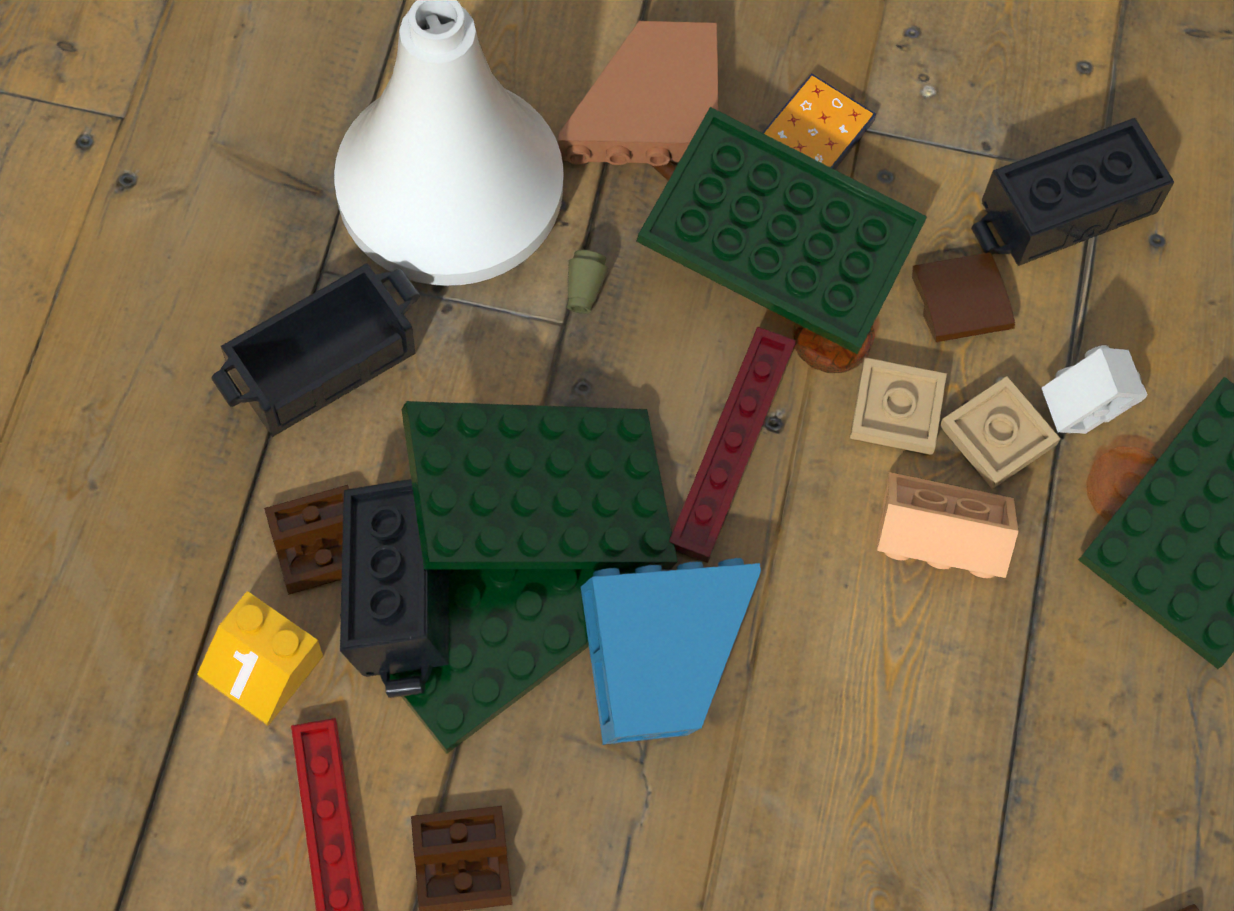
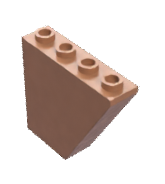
[558,21,718,166]

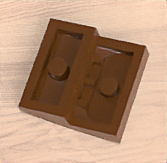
[912,252,1015,342]
[264,485,349,595]
[411,806,512,911]

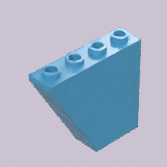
[581,558,761,745]

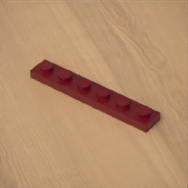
[670,327,796,563]

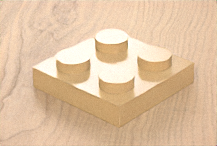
[849,358,947,455]
[939,376,1060,489]

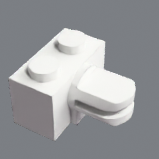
[1042,345,1148,434]

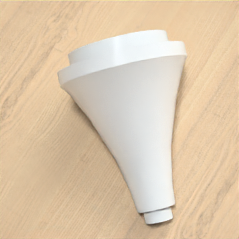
[334,0,563,286]

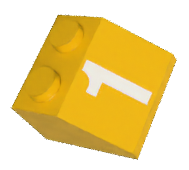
[197,591,323,726]

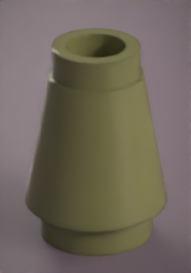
[567,250,608,314]

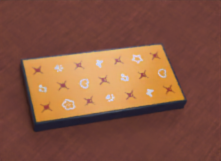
[762,73,876,170]

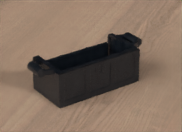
[971,118,1174,266]
[211,263,420,437]
[340,479,449,698]

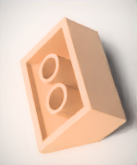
[877,472,1018,578]

